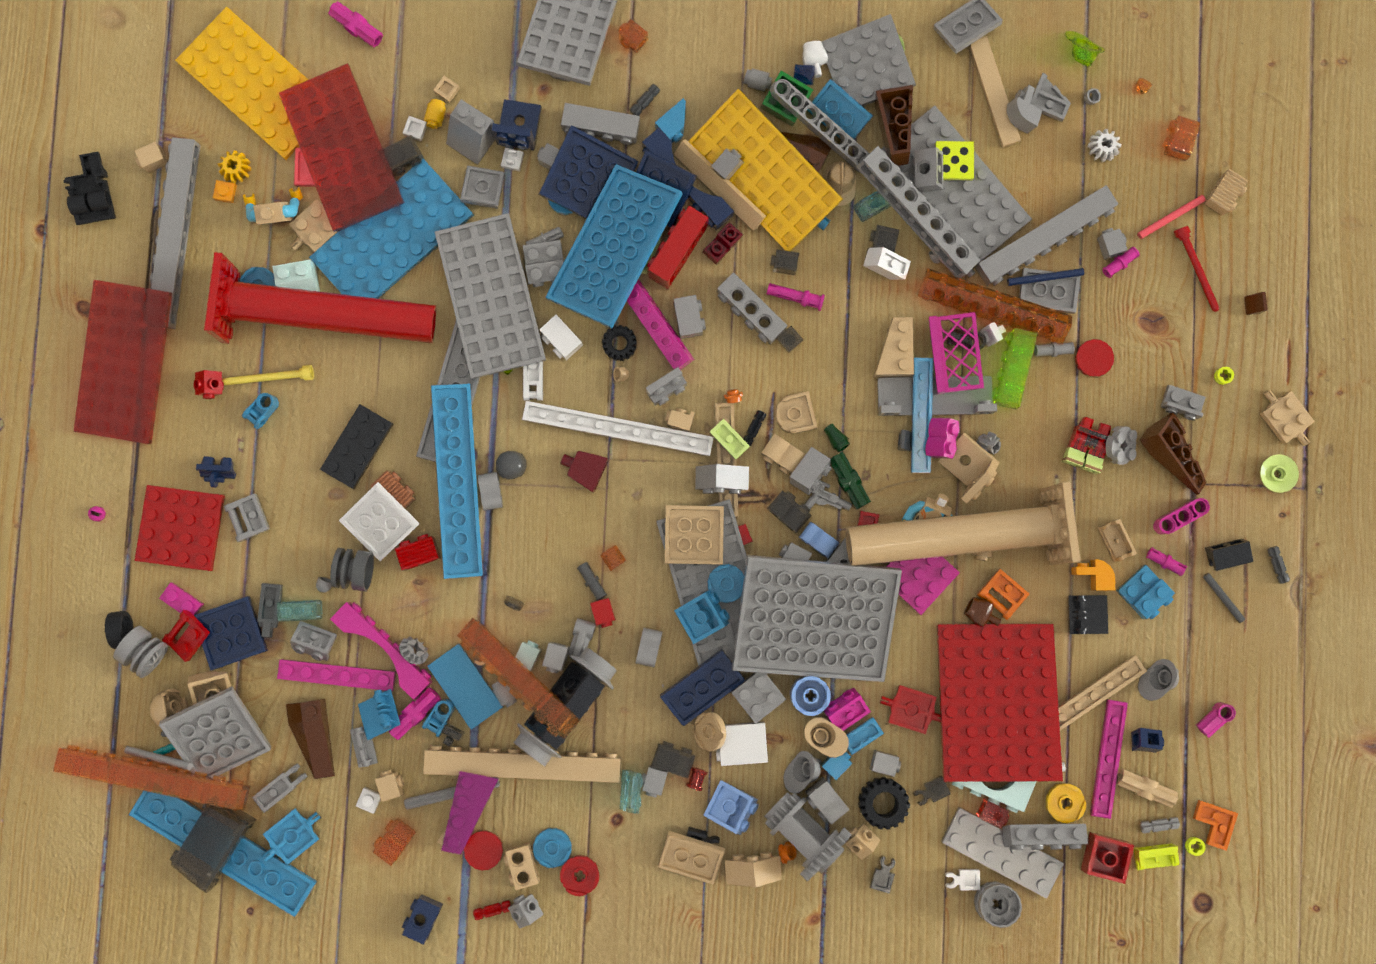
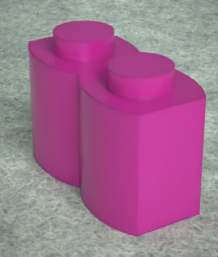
[925,418,960,459]

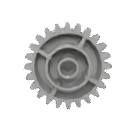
[765,792,852,881]

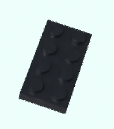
[320,404,394,489]

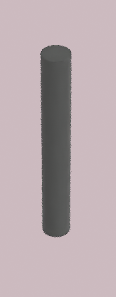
[1203,573,1245,623]

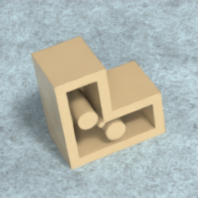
[725,852,782,887]

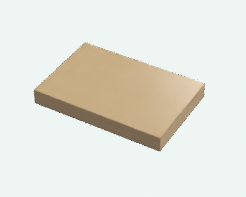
[658,831,725,885]

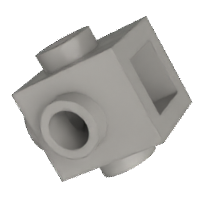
[508,894,544,929]

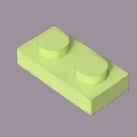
[710,419,750,460]

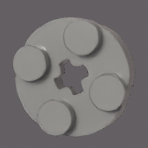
[1106,426,1137,465]

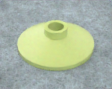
[1260,454,1299,493]

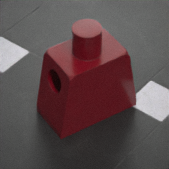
[560,451,609,493]

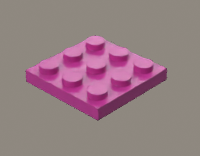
[886,557,960,615]

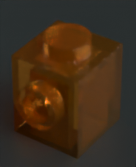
[618,19,648,54]

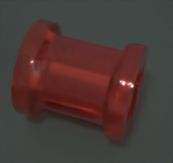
[686,767,708,791]

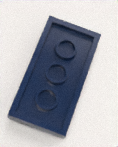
[660,649,746,727]

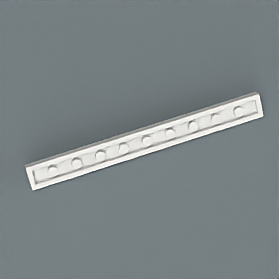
[522,401,714,456]

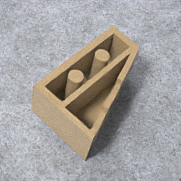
[873,317,914,378]

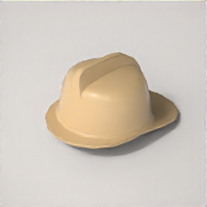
[826,161,856,206]
[804,718,849,758]

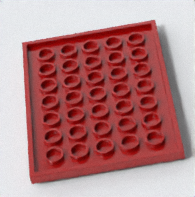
[937,624,1063,782]

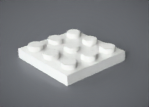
[339,482,420,561]

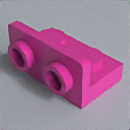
[824,688,871,731]

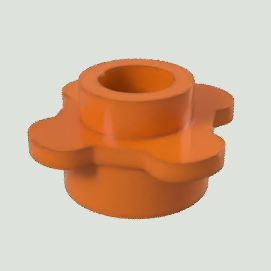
[724,389,743,403]
[778,841,796,864]

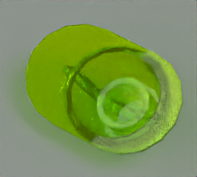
[1065,31,1105,67]

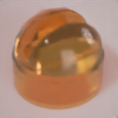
[1135,78,1152,94]

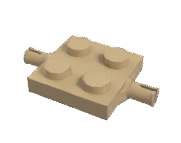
[289,199,343,252]
[1260,389,1315,446]

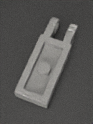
[252,764,308,813]

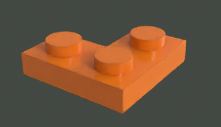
[1193,800,1238,851]

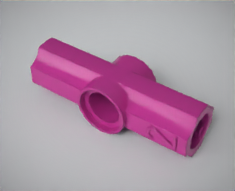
[328,1,383,48]
[389,687,441,740]

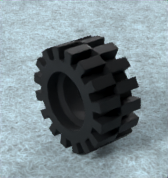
[602,325,637,361]

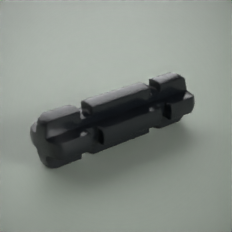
[743,410,766,446]

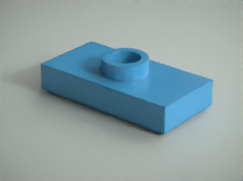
[846,717,884,755]

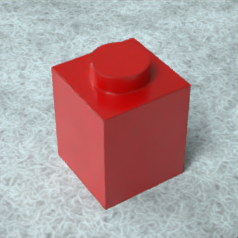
[590,598,616,628]

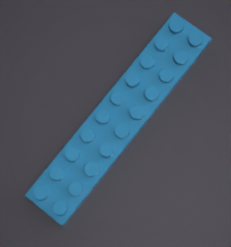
[431,384,483,579]
[129,780,317,917]

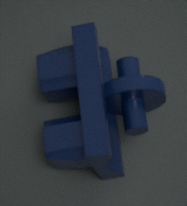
[196,456,236,488]

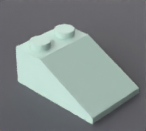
[272,260,320,292]

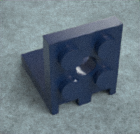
[492,99,542,151]

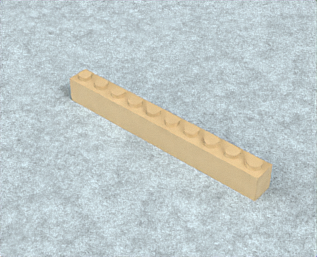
[423,745,621,783]

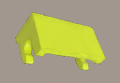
[1133,843,1179,870]

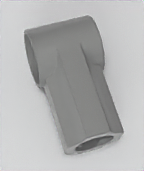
[568,618,596,656]

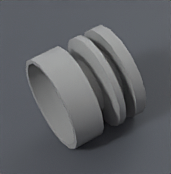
[113,626,168,678]
[974,881,1022,928]

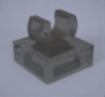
[442,723,465,747]

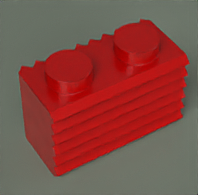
[395,534,441,571]

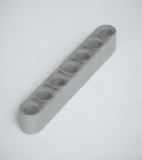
[770,79,870,173]

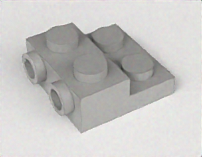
[522,239,564,287]
[646,367,687,406]

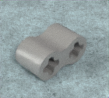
[478,472,503,511]
[636,628,662,667]

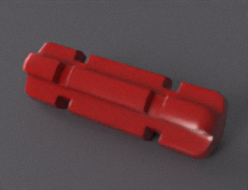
[473,900,511,920]

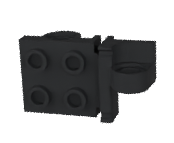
[63,151,116,225]

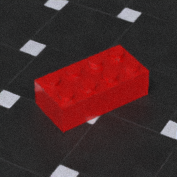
[647,206,709,290]

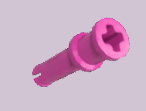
[766,283,825,311]

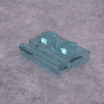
[620,770,643,813]

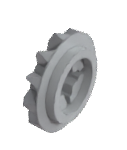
[399,637,429,665]

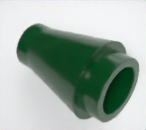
[824,423,850,453]

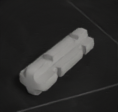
[1140,817,1180,833]

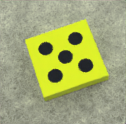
[935,141,974,180]

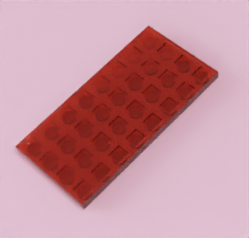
[279,63,405,232]
[73,280,172,444]

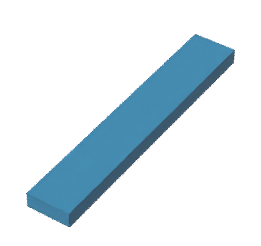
[911,358,933,473]

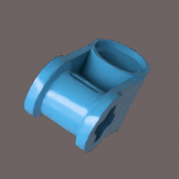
[242,393,279,430]
[422,699,455,738]

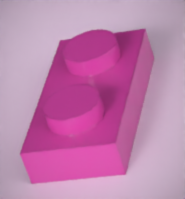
[159,582,204,615]

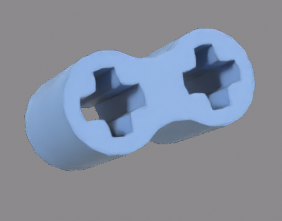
[799,522,839,559]

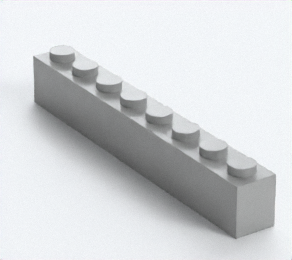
[975,185,1118,286]

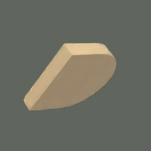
[775,391,818,433]

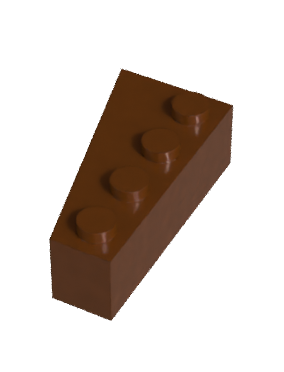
[875,85,913,166]

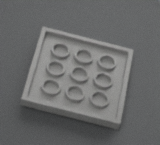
[822,14,916,106]
[159,687,271,784]

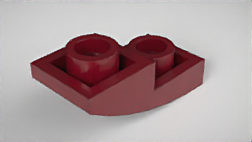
[702,222,743,265]

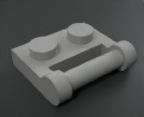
[224,494,270,542]

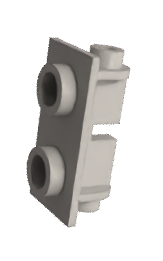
[350,726,378,768]

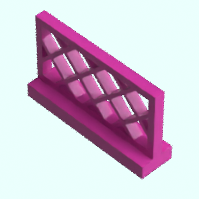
[929,312,984,395]

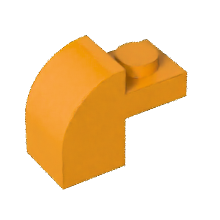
[1071,559,1116,591]

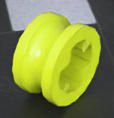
[1214,367,1234,385]
[1185,837,1206,856]

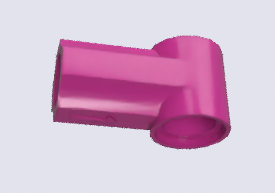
[1196,702,1236,738]

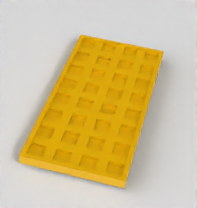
[175,6,337,160]
[688,89,843,253]

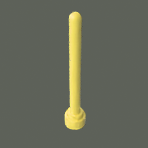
[222,365,314,385]

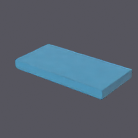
[427,643,504,730]

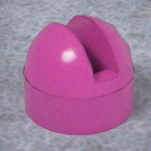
[88,506,106,522]

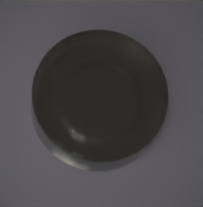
[504,596,524,611]

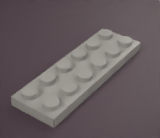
[941,807,1064,899]

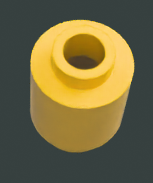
[424,99,446,129]

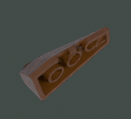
[781,132,832,173]
[1140,412,1207,495]
[286,699,335,779]

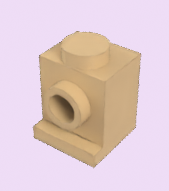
[665,408,695,432]

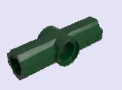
[830,452,871,510]

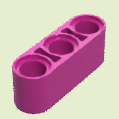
[1153,498,1210,535]

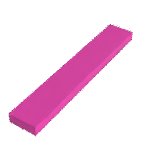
[1090,699,1128,819]

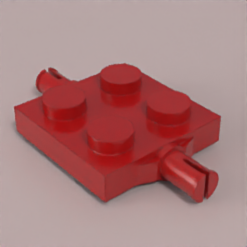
[880,685,941,734]

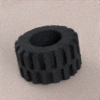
[858,777,910,830]

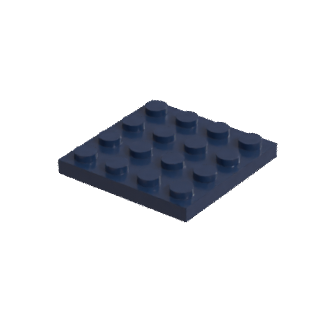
[538,125,639,219]

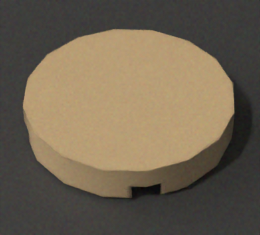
[694,712,726,751]

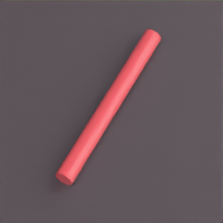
[1137,195,1206,239]

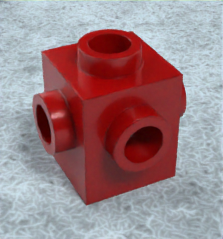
[193,370,224,399]

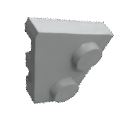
[1030,73,1071,122]

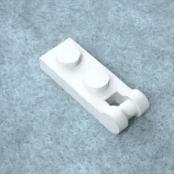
[523,362,543,401]

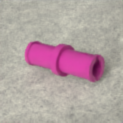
[1102,247,1140,278]
[1146,547,1187,576]

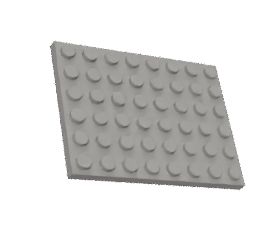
[732,555,902,682]

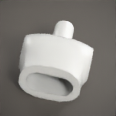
[802,41,828,78]

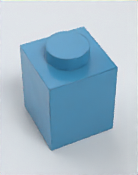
[821,752,852,780]

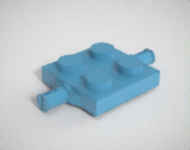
[261,808,321,865]

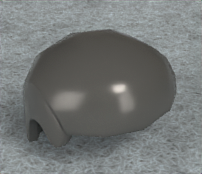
[496,451,527,480]

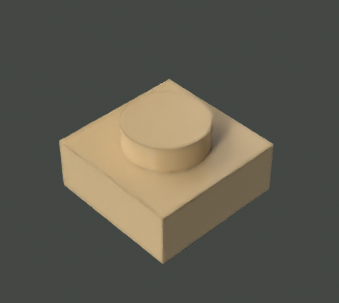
[433,76,460,103]

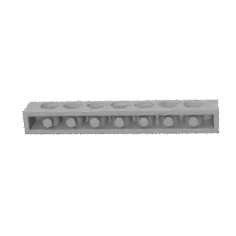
[856,146,980,280]

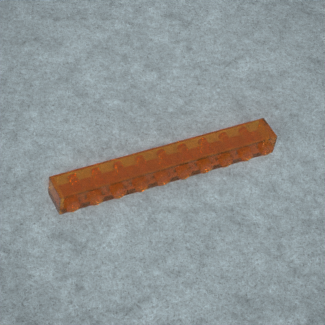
[53,745,250,810]

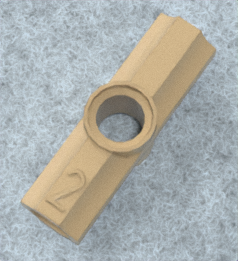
[1116,769,1178,808]

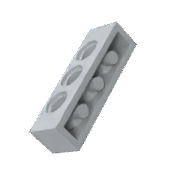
[717,272,788,345]

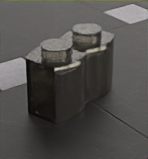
[767,490,812,534]
[651,740,695,778]

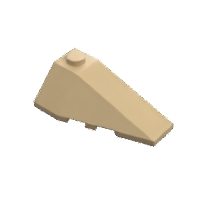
[187,671,231,705]

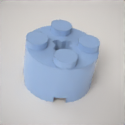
[790,676,831,716]

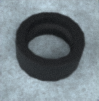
[105,611,134,649]

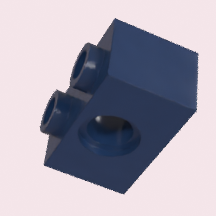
[402,895,443,945]

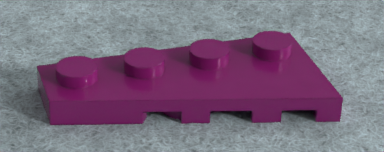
[441,771,498,855]

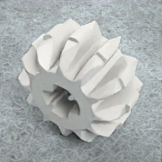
[1088,129,1122,162]

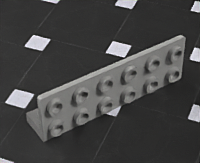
[877,376,997,416]

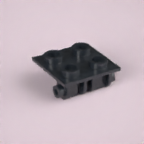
[1068,595,1108,634]

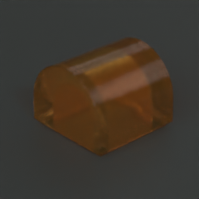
[600,545,626,571]

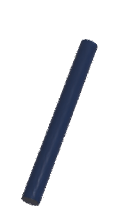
[1007,268,1084,286]

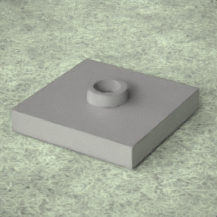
[460,166,505,209]

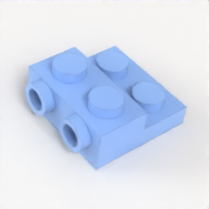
[703,780,759,835]

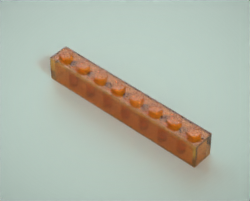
[457,618,580,738]

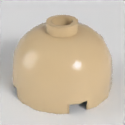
[150,688,189,727]

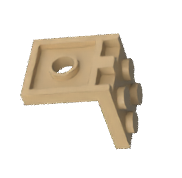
[938,432,1000,503]

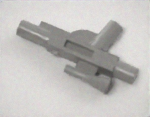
[804,480,852,511]

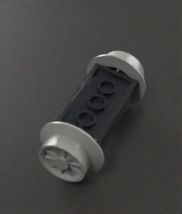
[513,647,617,766]

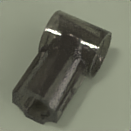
[947,328,986,352]

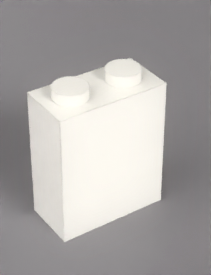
[716,722,768,766]

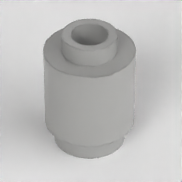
[744,68,772,92]
[491,677,518,708]

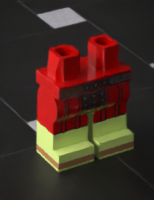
[1061,417,1111,474]

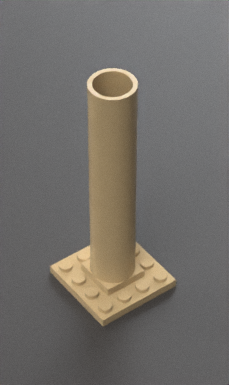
[845,482,1081,566]

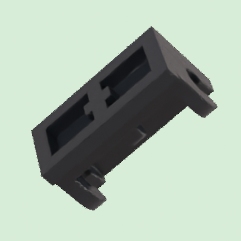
[1205,538,1254,571]

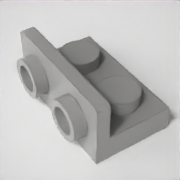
[1160,385,1206,421]
[290,621,337,661]

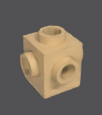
[845,824,880,860]

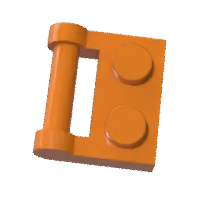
[977,569,1029,620]

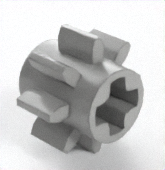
[977,431,1001,455]

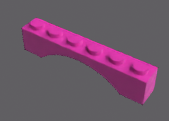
[330,602,433,700]

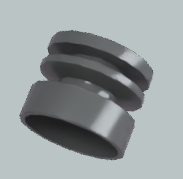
[331,547,374,592]

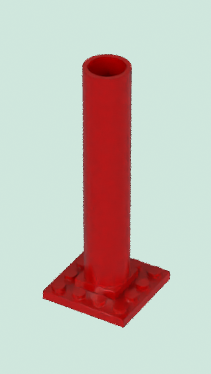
[204,252,437,344]

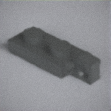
[257,583,283,638]

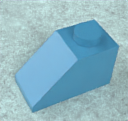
[655,98,686,143]

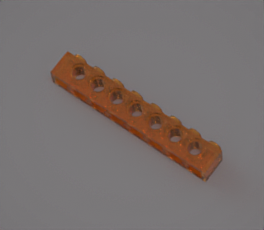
[918,268,1072,344]

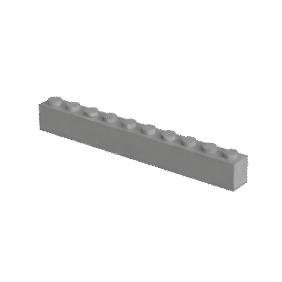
[145,137,201,329]

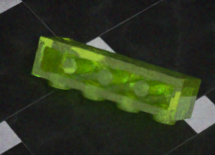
[992,328,1038,410]

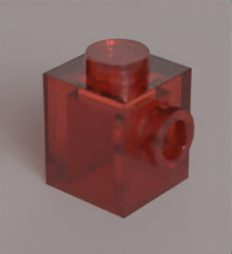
[976,798,1009,829]

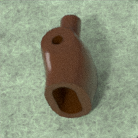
[964,597,1001,627]

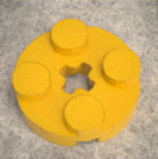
[1045,783,1086,823]

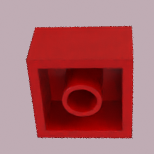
[1081,832,1134,884]

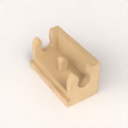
[1097,519,1137,562]

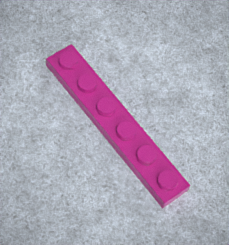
[277,659,396,691]

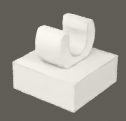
[501,148,524,172]
[980,322,1006,347]

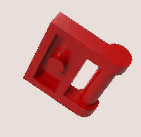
[162,610,210,662]

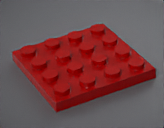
[134,485,225,571]

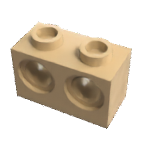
[503,842,540,890]

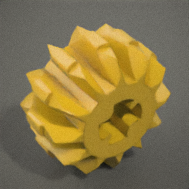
[218,150,252,184]

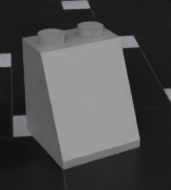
[446,99,495,165]

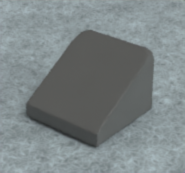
[898,429,912,451]

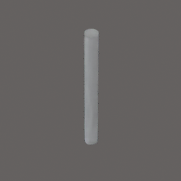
[124,746,193,770]

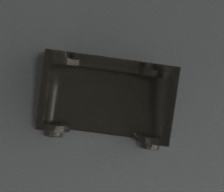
[170,795,257,893]

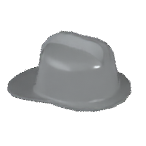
[1138,659,1179,701]
[783,751,822,793]

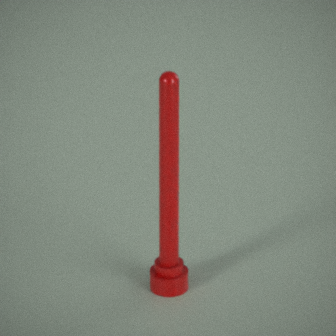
[1174,225,1219,312]

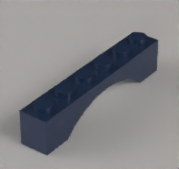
[642,128,734,231]

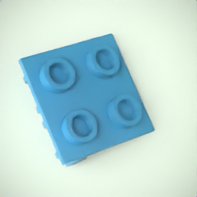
[358,689,401,740]

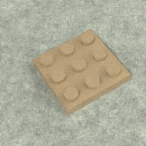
[665,505,724,565]

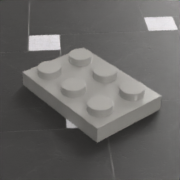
[934,0,1002,54]
[1018,268,1080,314]

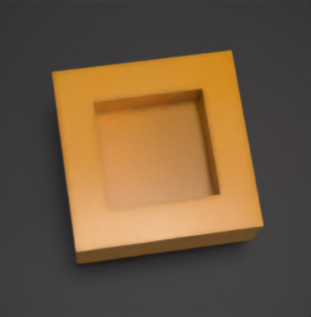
[213,180,237,203]

